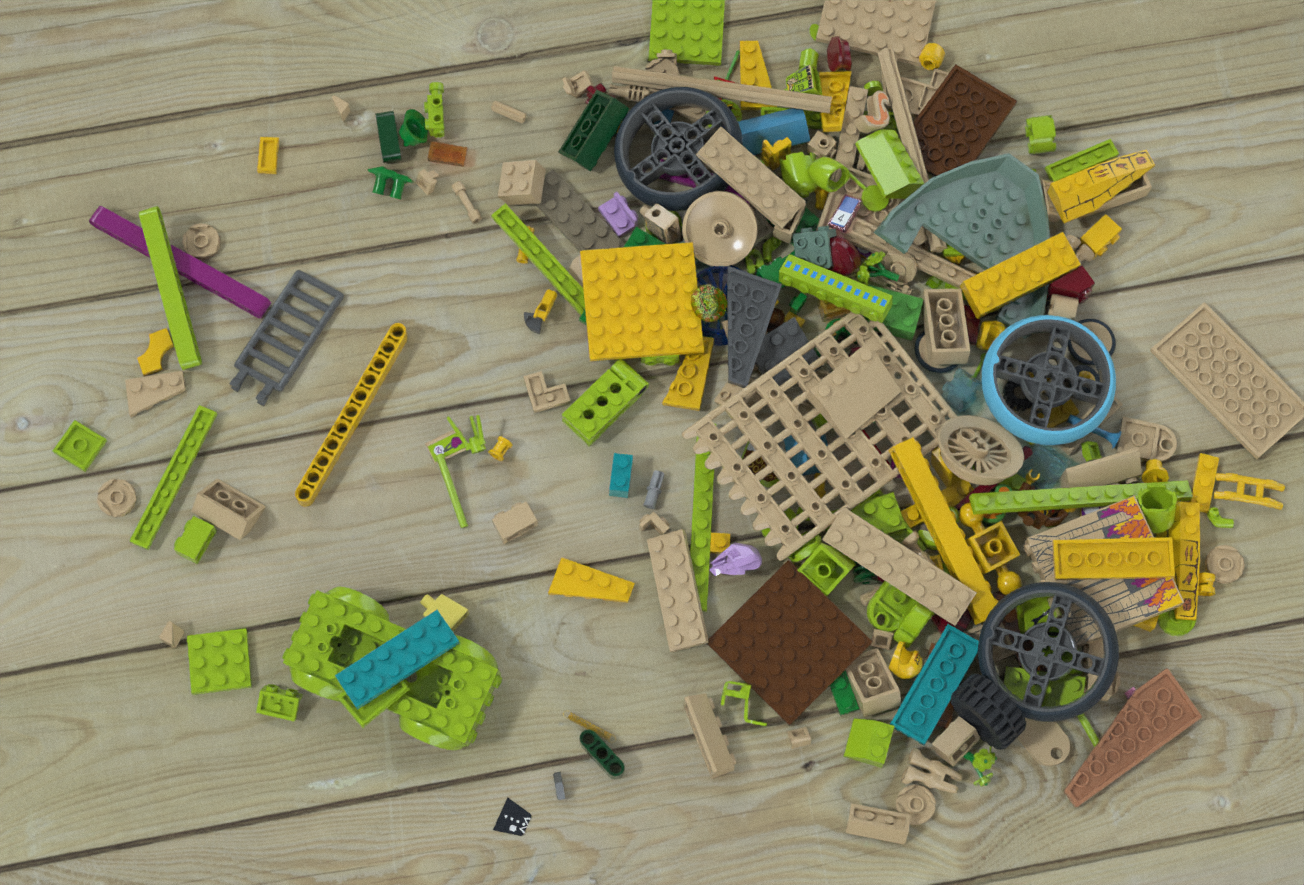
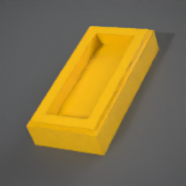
[257,137,279,174]

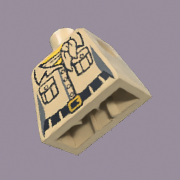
[640,204,681,244]

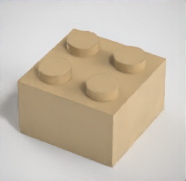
[498,160,546,206]

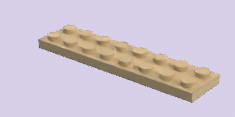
[822,507,977,626]

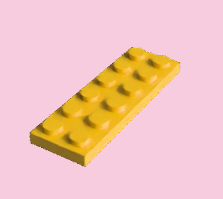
[1052,537,1175,580]

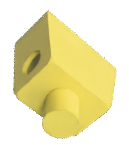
[420,594,469,632]

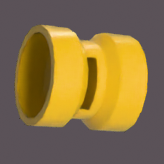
[1198,573,1215,596]

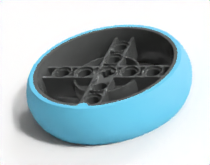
[982,315,1116,445]

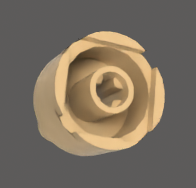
[1047,294,1078,320]

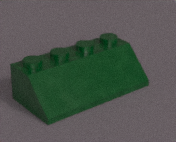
[558,90,630,172]

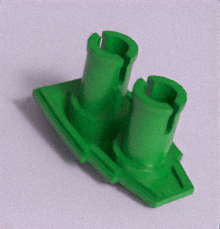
[368,166,414,200]

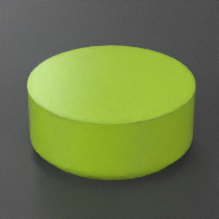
[864,81,883,96]

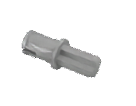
[643,471,664,509]

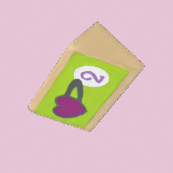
[425,427,466,464]

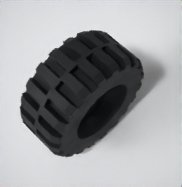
[950,674,1026,750]

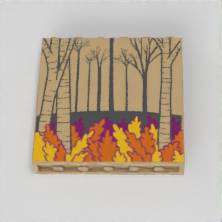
[1024,495,1184,647]

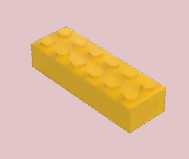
[960,232,1081,319]

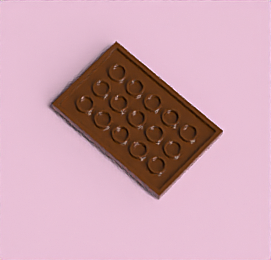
[913,64,1017,177]

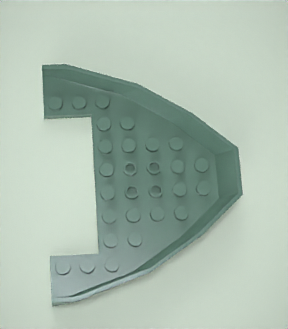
[874,153,1050,339]

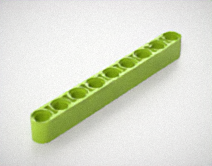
[139,206,202,370]

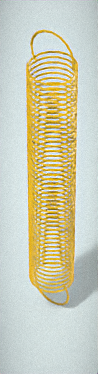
[563,710,616,743]

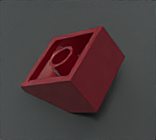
[1046,265,1095,304]

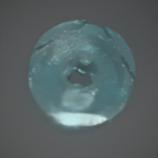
[942,368,982,414]

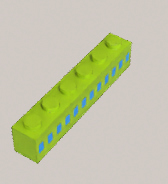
[779,254,893,323]

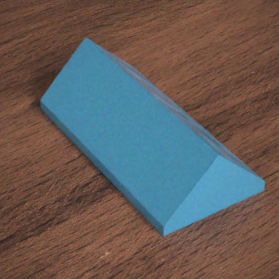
[738,108,810,155]

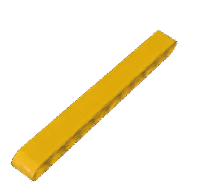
[295,323,408,507]

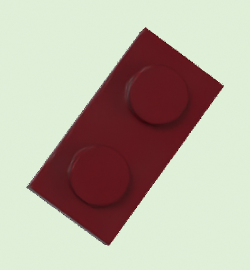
[964,305,980,345]

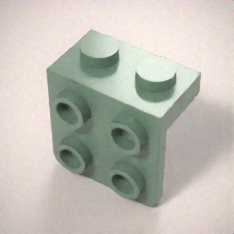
[793,226,837,269]

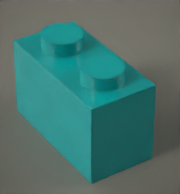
[609,453,633,498]

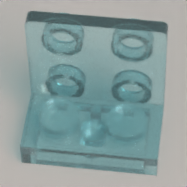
[1017,444,1071,489]

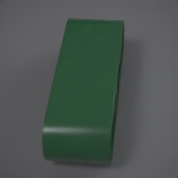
[375,110,402,163]
[579,729,625,780]

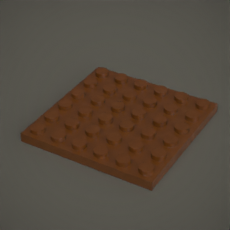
[706,560,873,726]

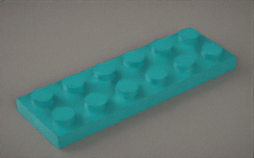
[335,610,459,710]
[890,624,979,746]

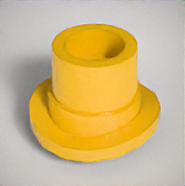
[1141,459,1169,483]

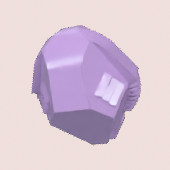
[710,542,762,576]

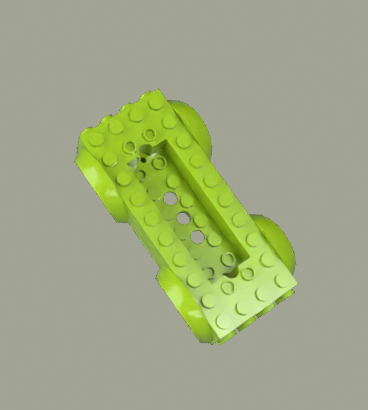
[282,586,503,750]

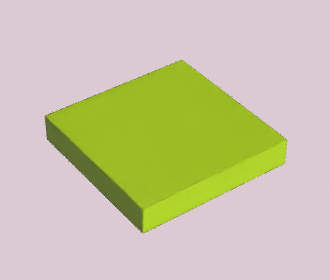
[52,420,107,472]

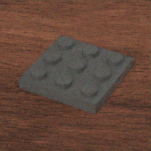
[755,317,823,386]

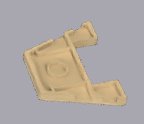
[881,57,949,118]

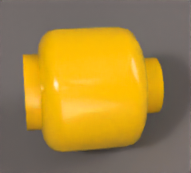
[919,43,945,70]

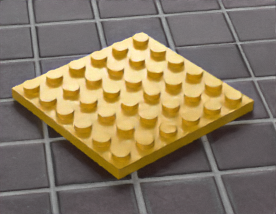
[580,242,704,361]

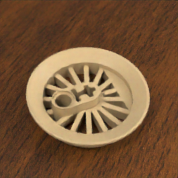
[938,415,1024,485]

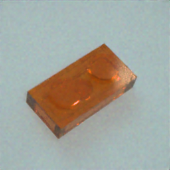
[427,142,468,167]

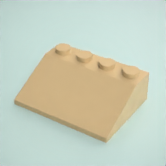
[806,343,901,440]

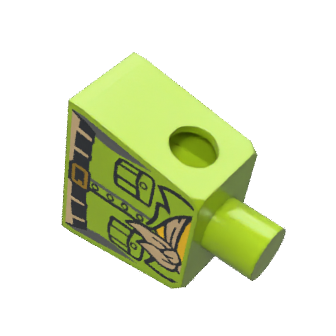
[784,63,822,95]

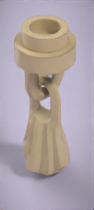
[868,272,912,295]

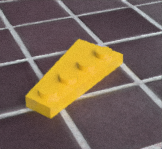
[740,41,777,110]
[819,71,852,132]
[662,337,714,411]
[548,557,635,603]

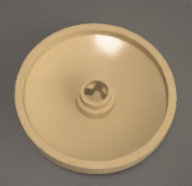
[682,191,758,267]

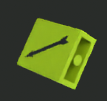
[1017,597,1059,636]

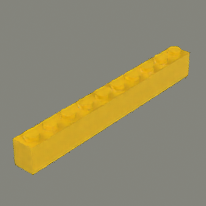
[888,437,998,625]

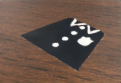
[493,797,531,836]

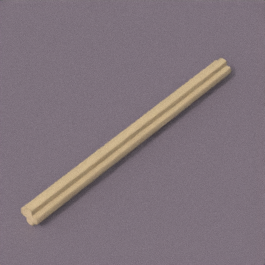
[877,48,947,253]
[612,66,832,113]

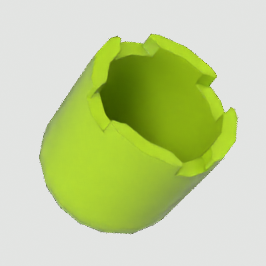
[779,152,818,198]
[1137,484,1177,533]

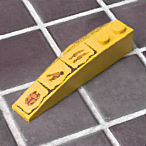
[1047,150,1155,224]
[1156,501,1200,621]

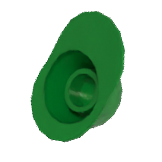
[399,109,428,147]

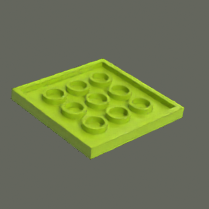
[648,0,725,66]

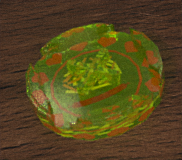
[691,284,727,322]

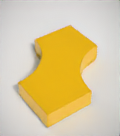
[137,328,174,377]

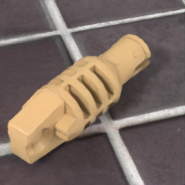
[609,84,659,102]

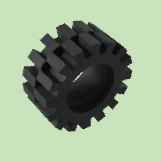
[1003,375,1033,411]

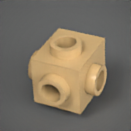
[807,131,837,159]

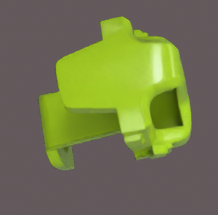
[721,681,767,726]

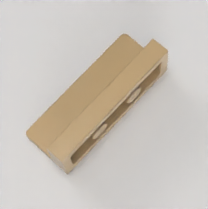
[846,803,911,844]

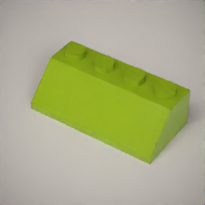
[855,129,924,199]

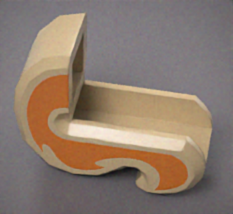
[854,91,890,134]

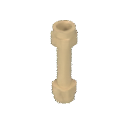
[451,181,482,224]

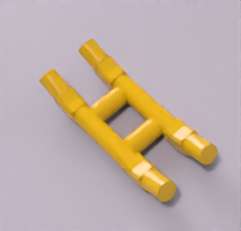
[1214,473,1285,510]

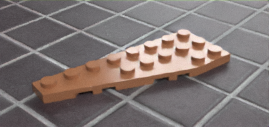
[1064,668,1202,808]

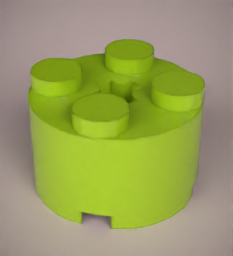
[1025,115,1056,154]

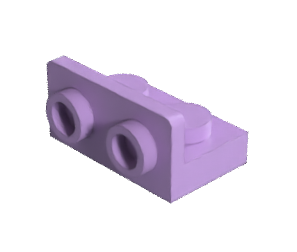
[598,192,639,238]

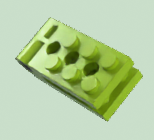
[562,359,649,447]

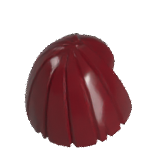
[827,236,861,276]

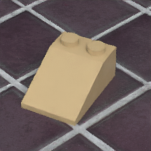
[845,648,901,718]

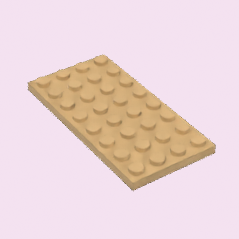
[1150,302,1304,459]

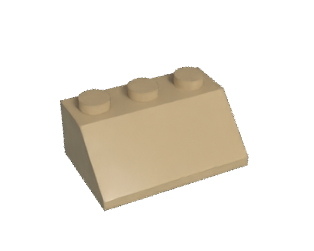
[191,479,266,540]

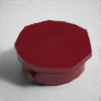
[827,36,852,72]

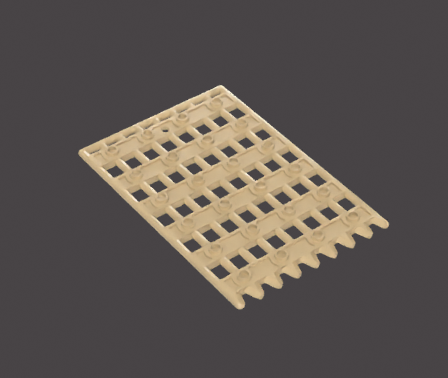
[682,312,957,561]

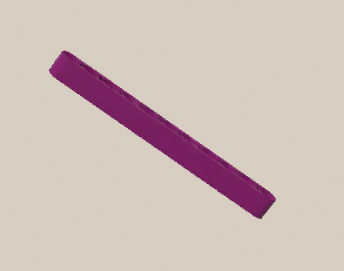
[89,206,271,319]

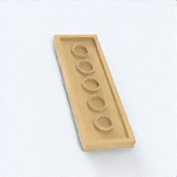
[696,127,806,230]
[647,529,709,653]

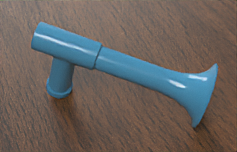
[1067,414,1121,449]

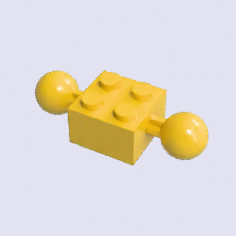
[959,503,1022,595]

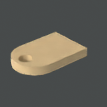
[1116,417,1177,462]
[1017,718,1070,766]

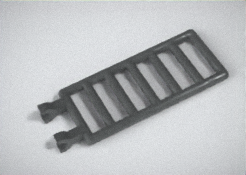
[229,270,344,407]

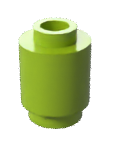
[798,48,819,70]

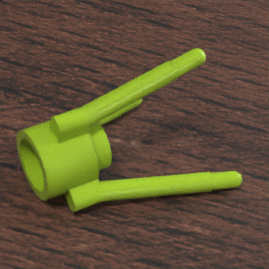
[447,415,486,454]

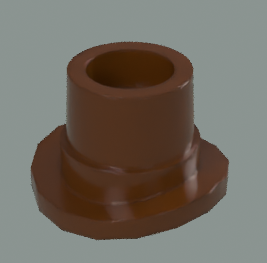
[766,308,785,332]

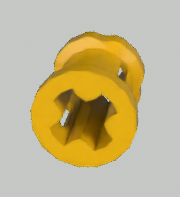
[488,436,513,461]

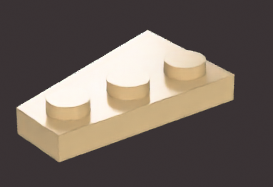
[125,371,186,418]

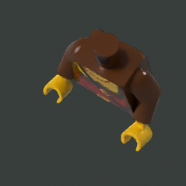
[1017,469,1076,530]

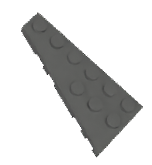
[727,266,782,388]

